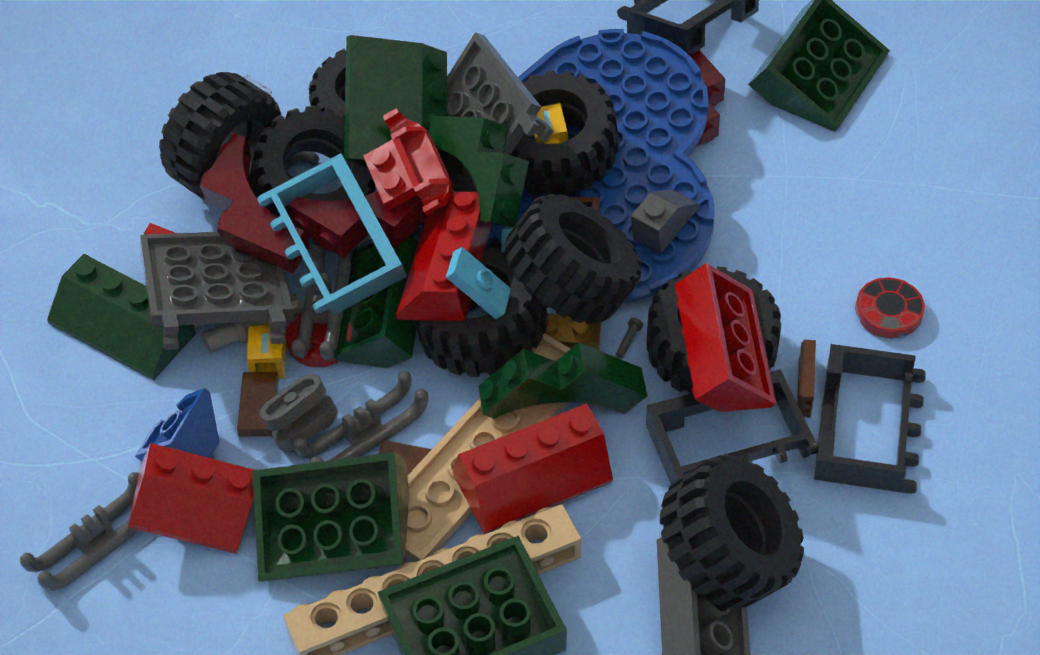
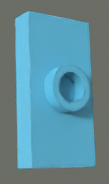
[446,247,511,319]

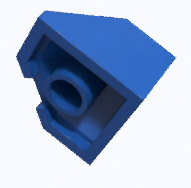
[135,388,220,461]

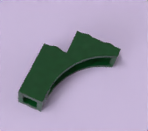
[429,116,529,228]
[478,343,648,419]

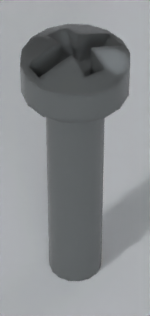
[615,318,644,358]

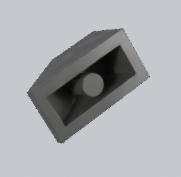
[631,189,699,254]

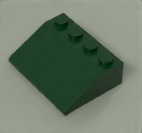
[748,0,890,132]
[344,35,447,169]
[252,452,409,582]
[378,536,567,655]

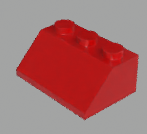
[128,443,254,554]

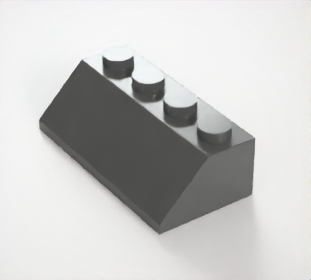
[657,537,751,655]

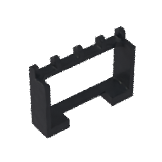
[617,0,759,56]
[814,344,926,494]
[646,369,818,484]

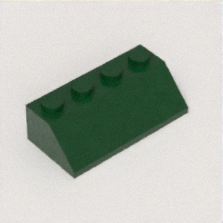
[334,235,419,368]
[47,254,196,380]

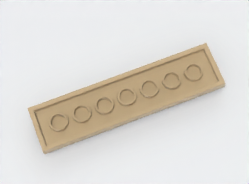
[405,333,570,562]

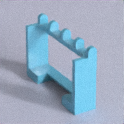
[257,154,407,315]

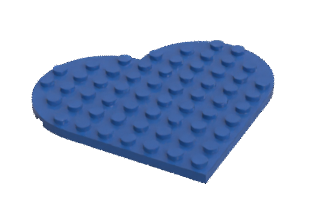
[490,29,714,303]

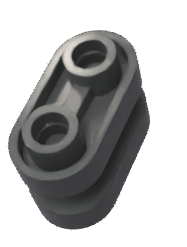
[260,374,338,451]

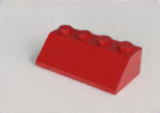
[396,192,492,321]
[675,263,776,412]
[452,403,613,535]

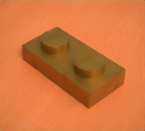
[545,314,601,350]

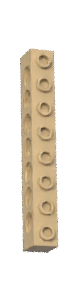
[283,504,581,655]

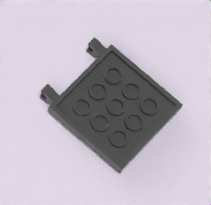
[447,32,554,193]
[140,232,293,350]

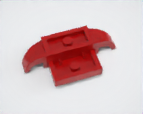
[363,108,454,216]

